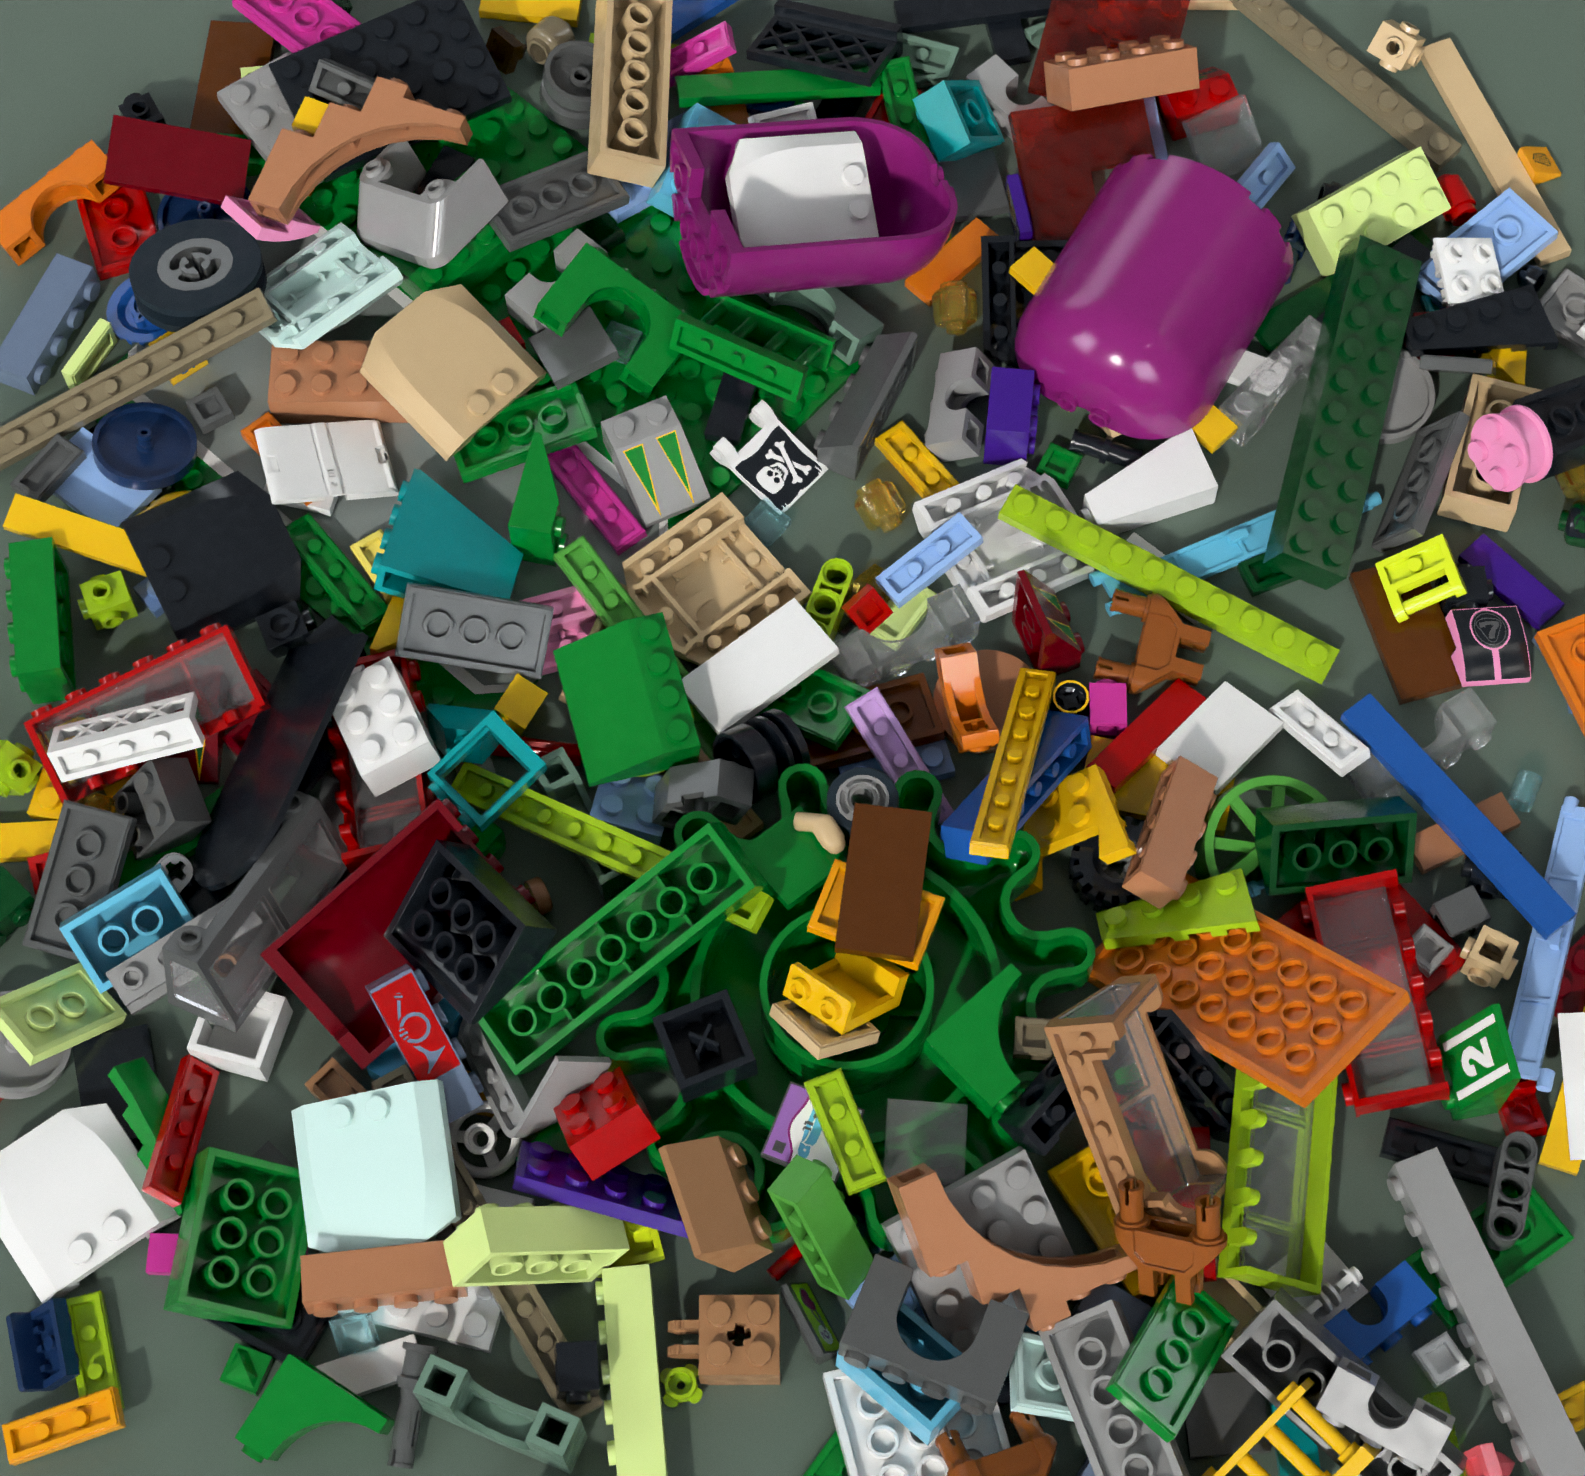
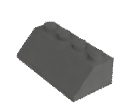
[814,331,918,481]

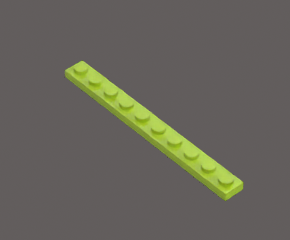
[998,484,1340,685]
[451,762,774,934]

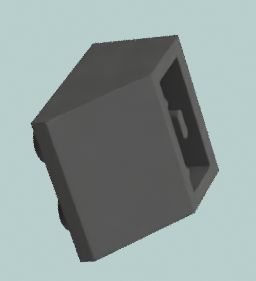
[112,757,212,861]

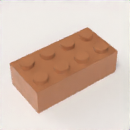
[1044,35,1200,111]
[268,340,408,423]

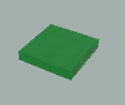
[742,806,847,910]

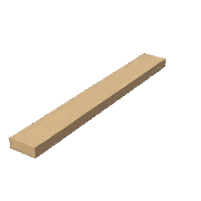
[1421,38,1572,266]

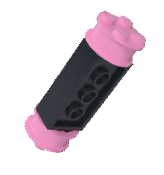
[1468,375,1585,492]

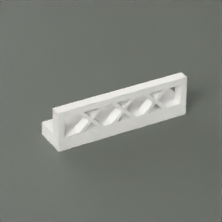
[47,691,205,782]

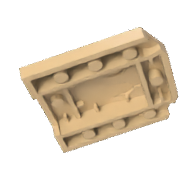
[360,284,547,462]
[622,492,812,666]

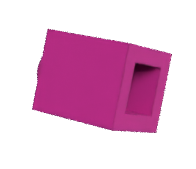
[1087,679,1127,738]

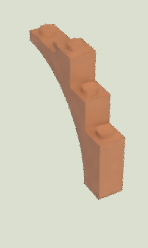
[248,76,473,225]
[886,1163,1138,1332]

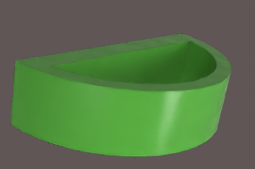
[1194,775,1329,880]

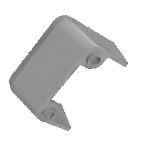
[357,141,509,269]
[458,1018,612,1138]

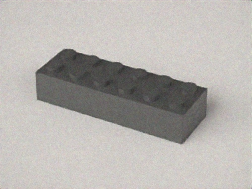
[1221,1287,1468,1476]

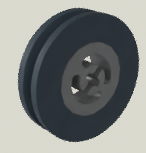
[129,219,267,332]

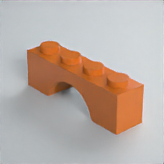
[0,139,120,266]

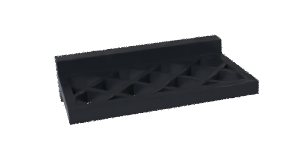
[746,0,903,87]

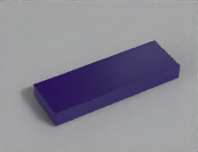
[1457,533,1565,631]

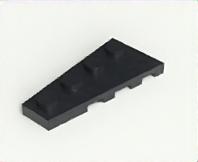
[1403,284,1559,357]

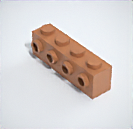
[1122,756,1218,909]
[300,1240,468,1318]

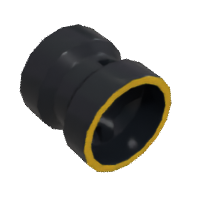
[1050,680,1089,716]

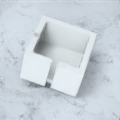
[186,979,293,1082]

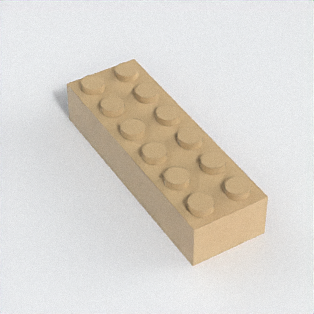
[587,0,673,188]

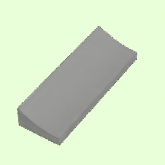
[1038,1299,1190,1476]

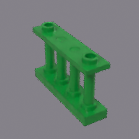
[669,295,836,403]

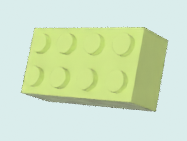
[1291,146,1451,277]
[443,1202,630,1287]

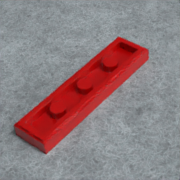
[1086,678,1207,794]
[141,1054,220,1208]

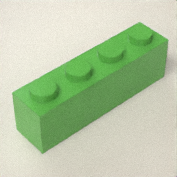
[767,1154,873,1300]

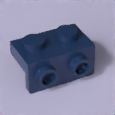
[6,1298,80,1392]

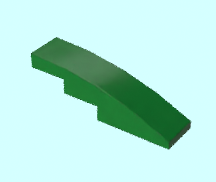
[108,1056,193,1216]

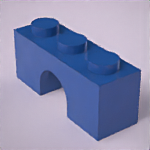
[1323,1260,1437,1366]

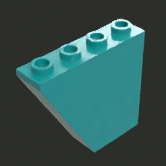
[371,468,523,599]

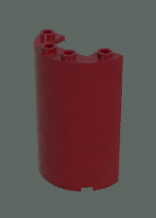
[260,798,536,1070]

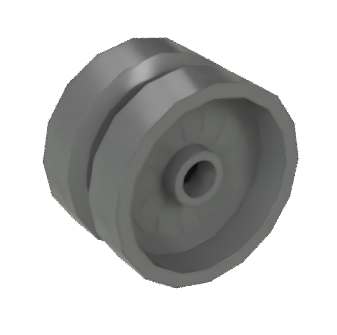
[539,41,594,129]

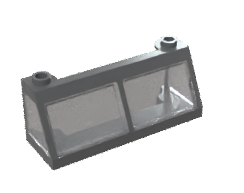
[162,791,350,1033]

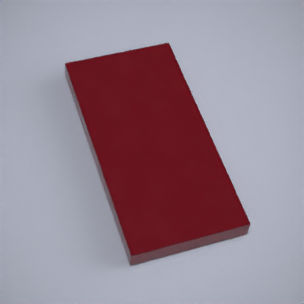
[103,114,251,205]

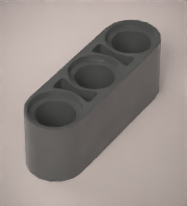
[1481,1131,1538,1251]

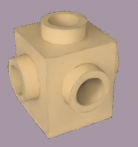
[1367,19,1426,73]
[1459,925,1519,989]

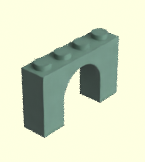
[413,1354,588,1475]

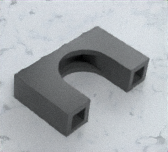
[838,1254,1029,1416]

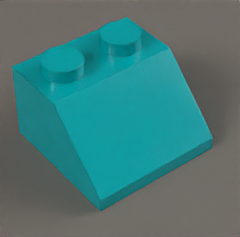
[912,80,1005,162]

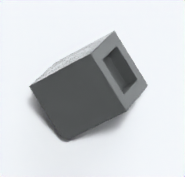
[1428,885,1492,937]

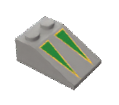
[601,395,711,528]

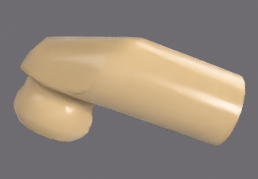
[793,812,846,854]

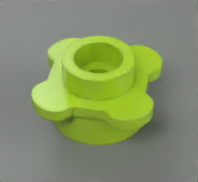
[659,1364,703,1408]

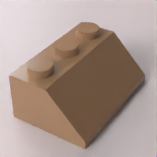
[658,1136,774,1273]

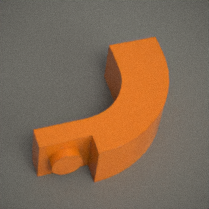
[934,642,1000,753]

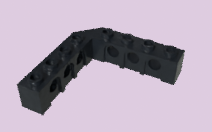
[997,1005,1235,1156]

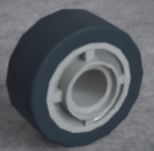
[827,767,899,841]

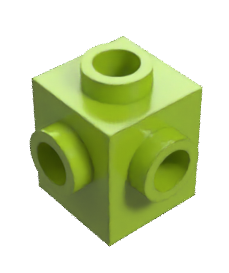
[77,570,139,630]
[0,740,42,798]

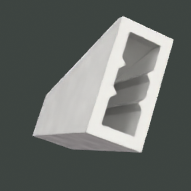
[1079,428,1218,535]

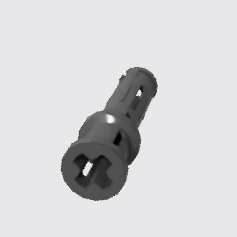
[387,1342,439,1469]

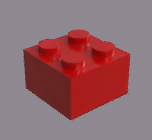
[553,1067,661,1181]

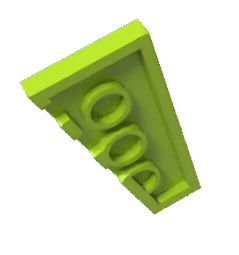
[1096,868,1260,950]

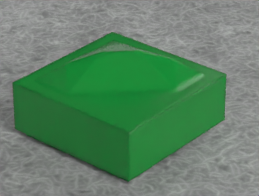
[219,1343,274,1397]

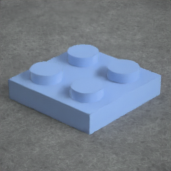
[590,774,664,846]

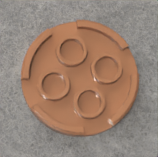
[933,650,1031,755]

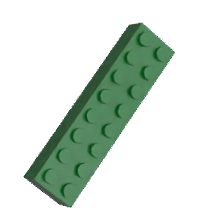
[478,822,768,1076]

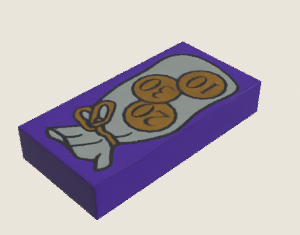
[1005,174,1033,241]

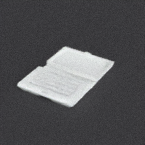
[254,420,399,504]

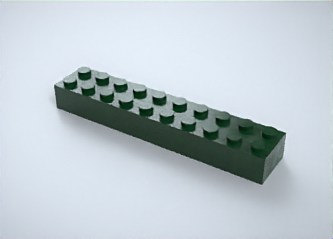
[1263,235,1422,590]

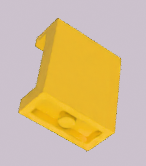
[782,953,909,1035]

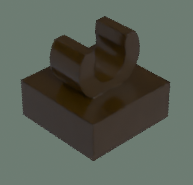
[486,26,527,75]

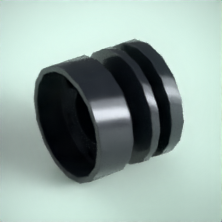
[713,708,811,804]

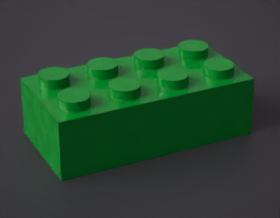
[4,537,77,705]

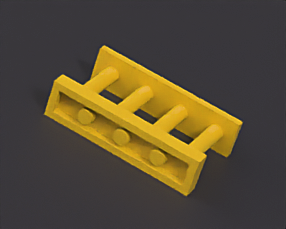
[1202,1377,1382,1476]

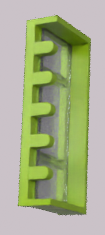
[1217,1069,1338,1298]

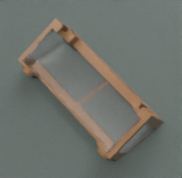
[1044,974,1227,1225]

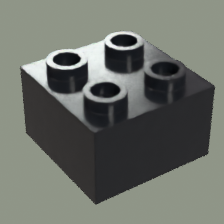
[652,989,758,1103]

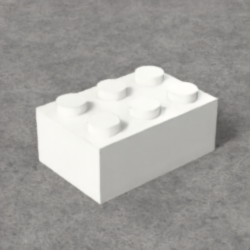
[333,656,441,797]

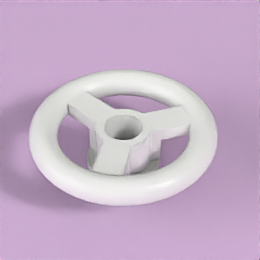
[449,1100,522,1179]

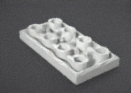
[682,598,840,735]

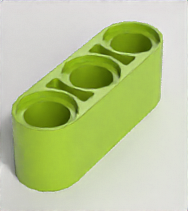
[805,558,853,642]

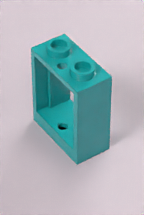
[427,711,547,832]

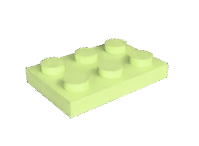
[0,962,127,1066]

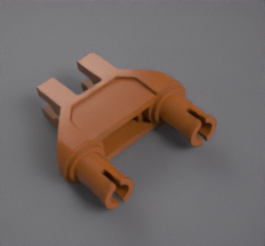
[1093,588,1212,695]
[1113,1178,1228,1305]
[935,1411,1058,1476]

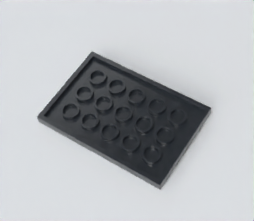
[268,0,512,183]

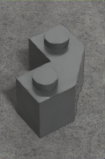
[652,759,754,830]

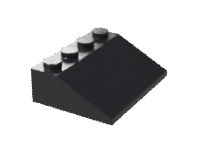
[383,839,557,1025]

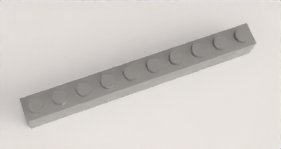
[1387,1147,1585,1476]

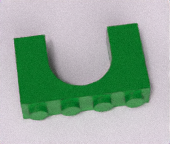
[533,242,693,400]

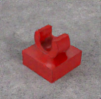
[841,583,894,637]

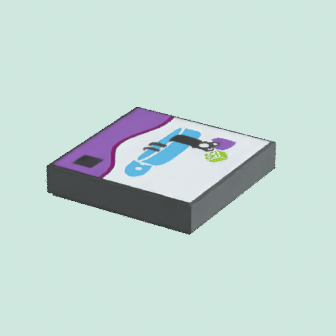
[761,1081,865,1186]

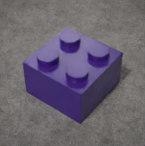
[983,367,1041,465]

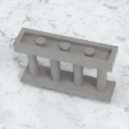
[105,896,261,1016]

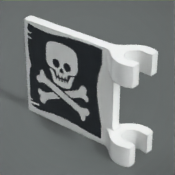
[709,400,828,517]

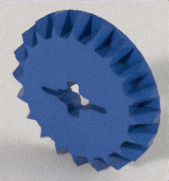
[106,278,168,347]

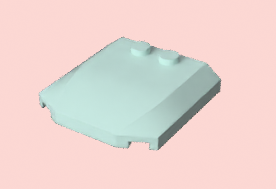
[259,222,403,349]
[291,1079,462,1253]

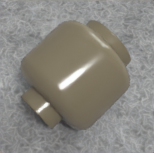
[526,16,575,65]

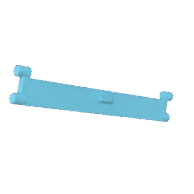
[1088,491,1382,617]

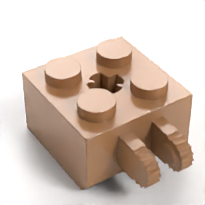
[667,1294,780,1385]

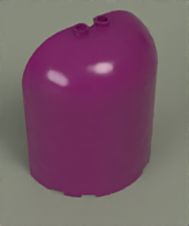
[670,117,958,298]
[1015,154,1294,440]

